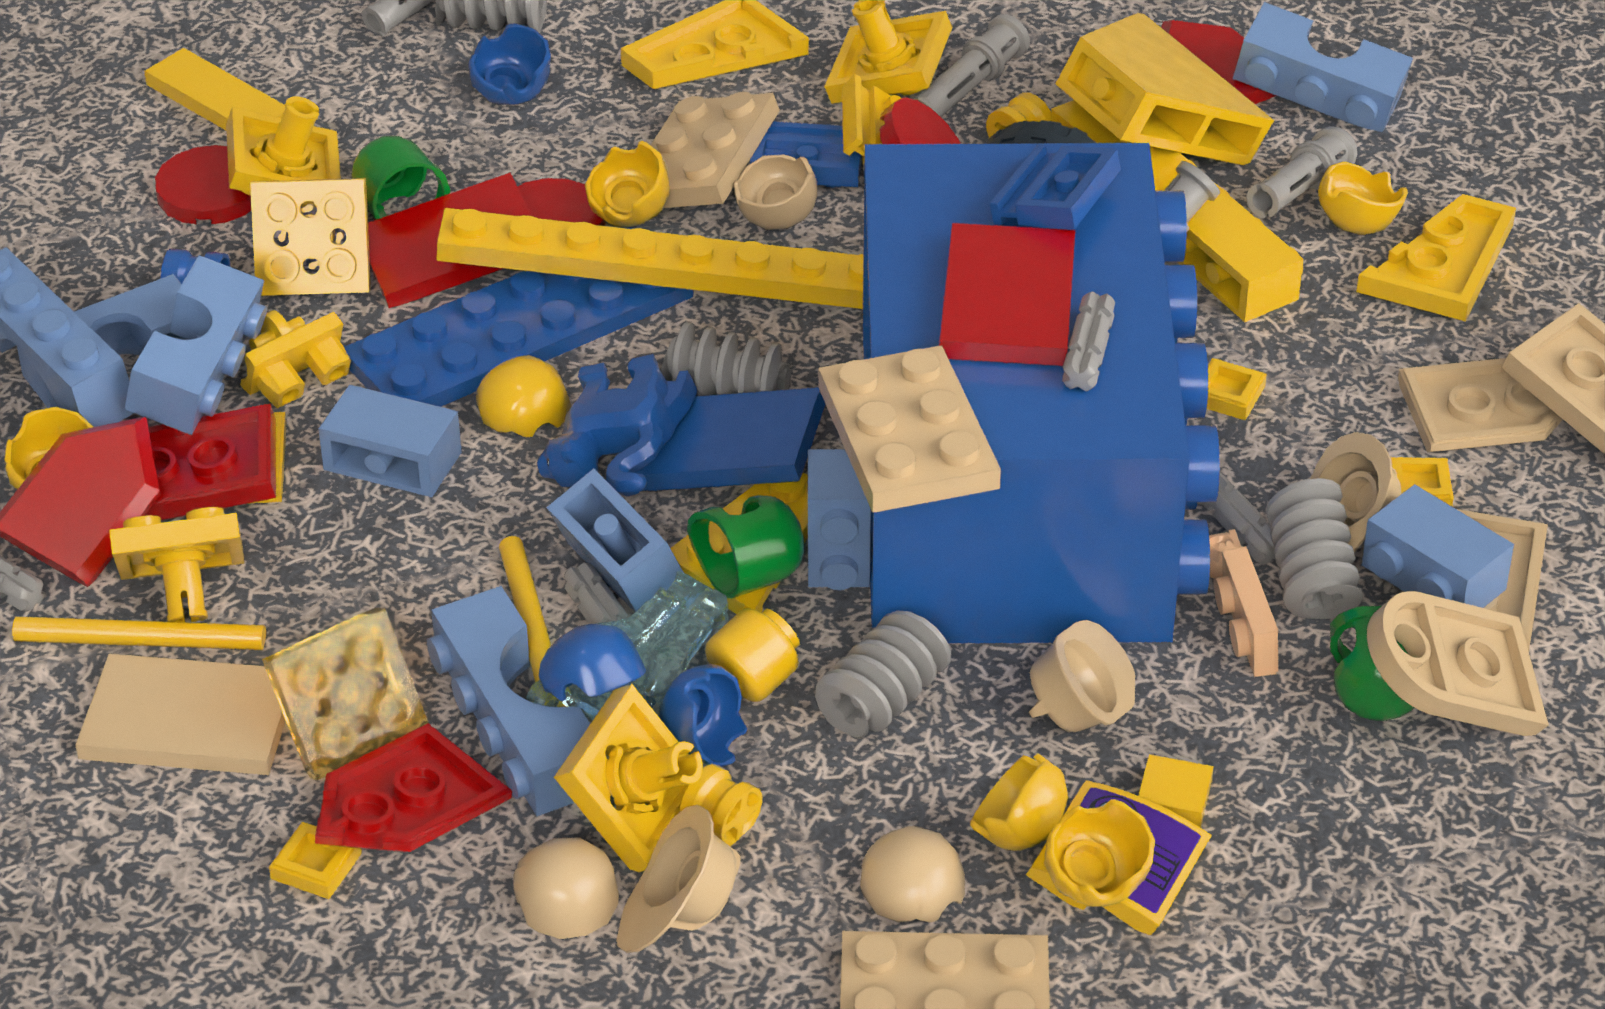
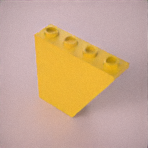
[1055,13,1274,165]

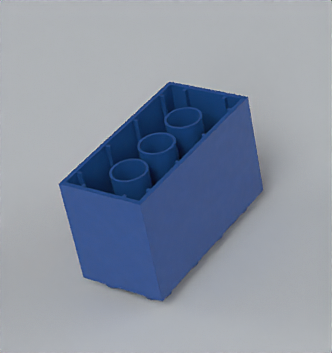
[863,143,1220,643]

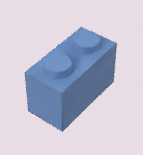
[318,385,462,497]
[808,449,871,590]
[546,468,687,615]
[1362,484,1514,608]

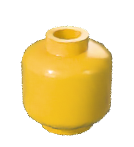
[705,608,800,702]

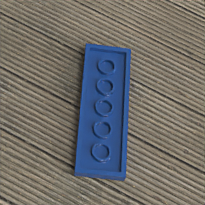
[344,227,694,407]

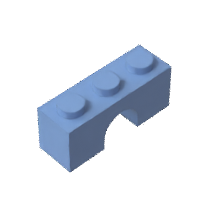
[1233,2,1413,132]
[125,255,267,435]
[17,274,188,408]

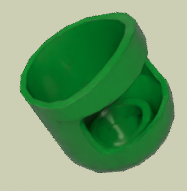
[351,135,450,220]
[687,495,804,599]
[1330,606,1414,721]

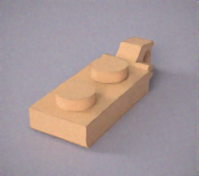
[1209,529,1278,677]

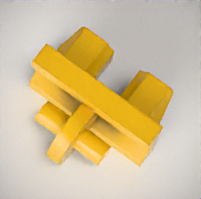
[240,310,351,408]

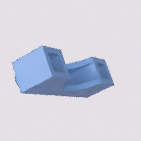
[0,247,134,427]
[427,586,607,816]

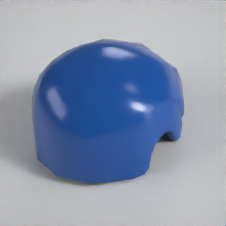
[468,23,551,105]
[539,624,647,701]
[658,664,747,767]

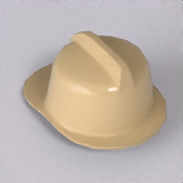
[1310,432,1402,552]
[1028,620,1135,733]
[616,805,741,953]

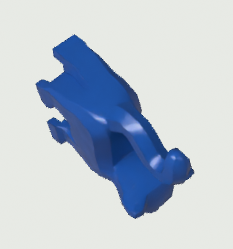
[537,354,698,497]

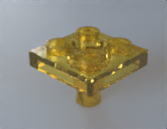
[262,607,429,780]

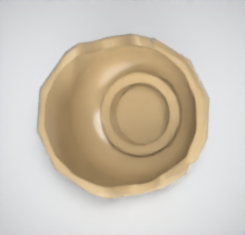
[733,154,817,230]
[860,826,965,922]
[513,838,619,939]

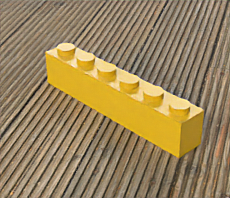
[1051,100,1303,322]

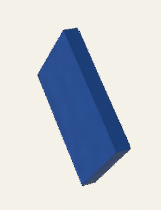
[635,387,825,491]

